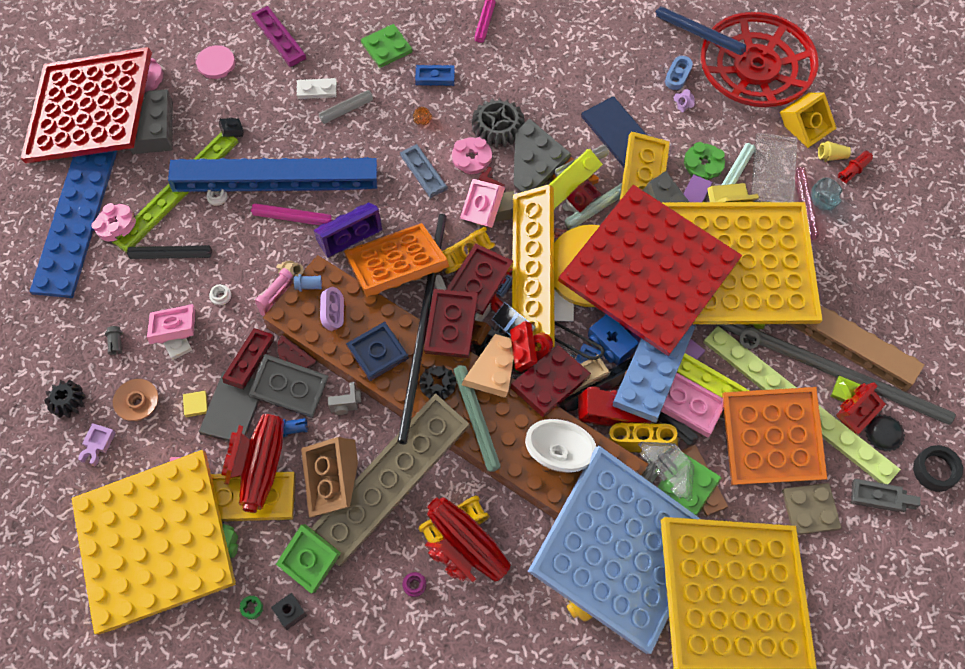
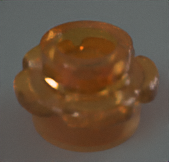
[413,107,432,125]

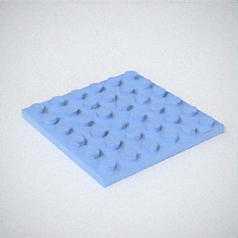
[528,446,702,654]

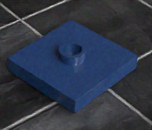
[346,321,409,381]

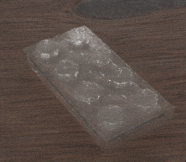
[751,133,797,202]

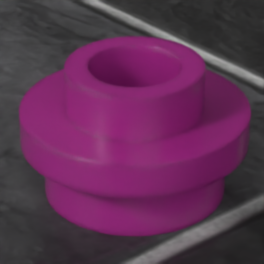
[402,572,427,597]

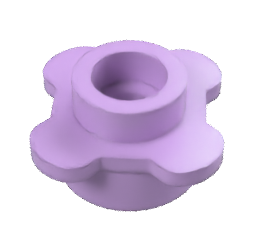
[674,89,695,112]

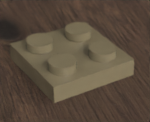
[782,483,841,535]

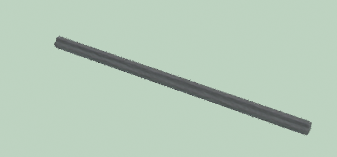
[712,324,956,425]

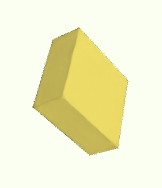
[183,391,208,417]

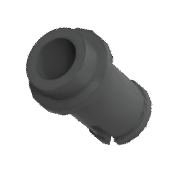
[105,326,123,355]

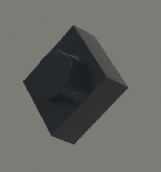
[219,117,244,137]

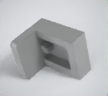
[328,382,361,415]

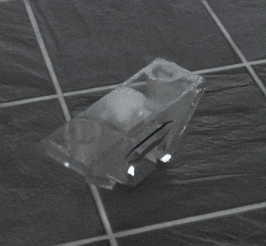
[638,441,694,502]

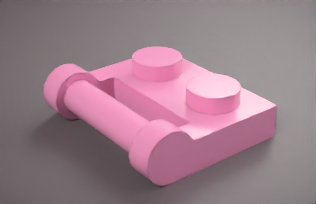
[255,268,293,316]

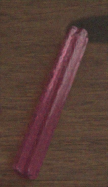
[793,167,819,240]

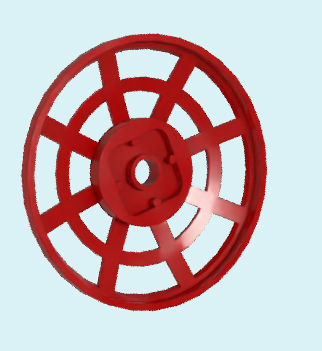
[701,12,819,107]

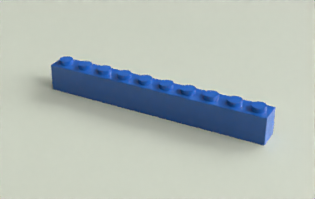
[168,157,377,192]

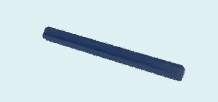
[656,6,747,55]

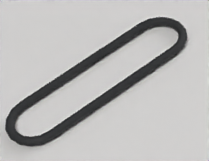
[555,322,604,360]

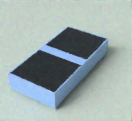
[492,302,535,336]

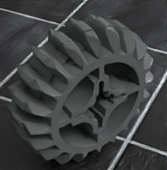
[472,98,525,148]

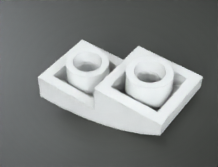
[554,289,574,322]

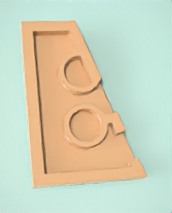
[462,334,514,398]

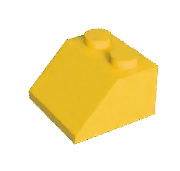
[780,93,837,148]

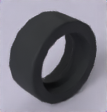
[913,445,964,492]

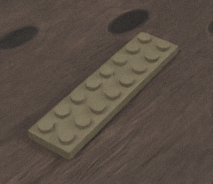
[311,393,471,567]

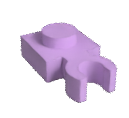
[78,423,116,467]

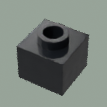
[271,592,307,630]

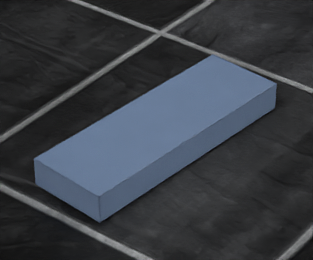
[400,144,448,198]

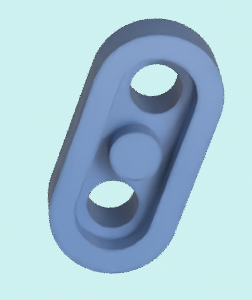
[665,56,693,90]

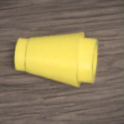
[818,141,851,161]

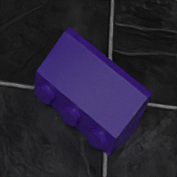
[313,203,382,258]

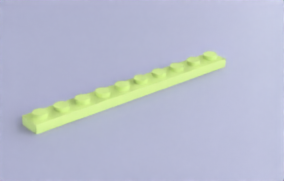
[703,326,901,484]

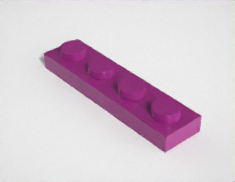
[251,6,306,67]

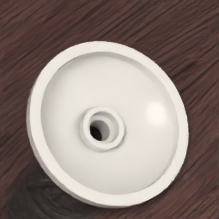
[525,419,596,472]

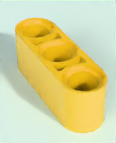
[609,423,678,453]

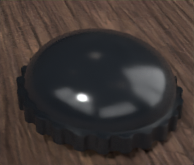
[865,414,905,452]

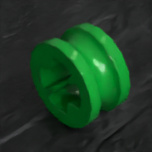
[239,595,263,619]

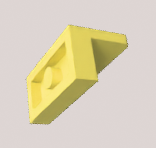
[707,183,759,202]

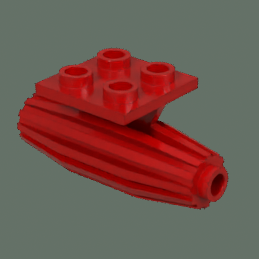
[221,414,284,513]
[425,497,511,582]

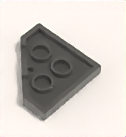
[513,118,572,192]

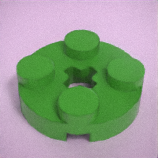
[684,142,725,180]

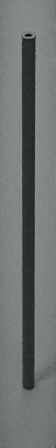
[397,213,447,445]

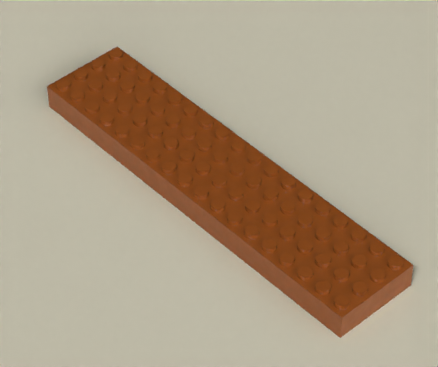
[263,255,648,520]

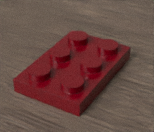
[446,243,513,316]
[424,289,478,358]
[510,345,591,418]

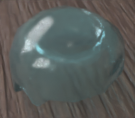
[810,177,842,211]

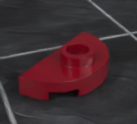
[277,335,318,368]

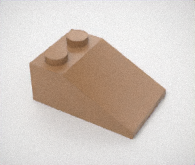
[301,437,358,518]

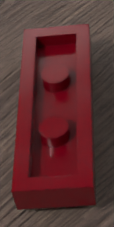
[222,328,274,390]

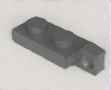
[851,479,921,512]

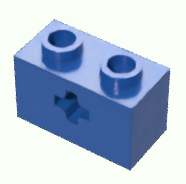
[588,314,639,365]

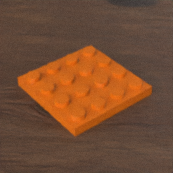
[344,223,449,297]
[722,387,827,485]

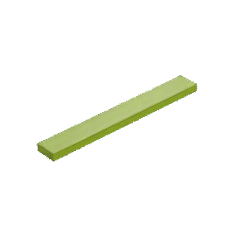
[112,132,239,253]

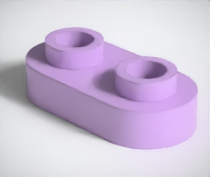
[320,287,344,331]

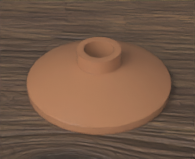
[113,379,159,421]

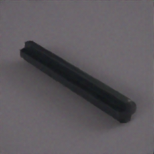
[127,245,212,259]

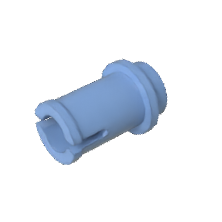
[294,274,322,292]

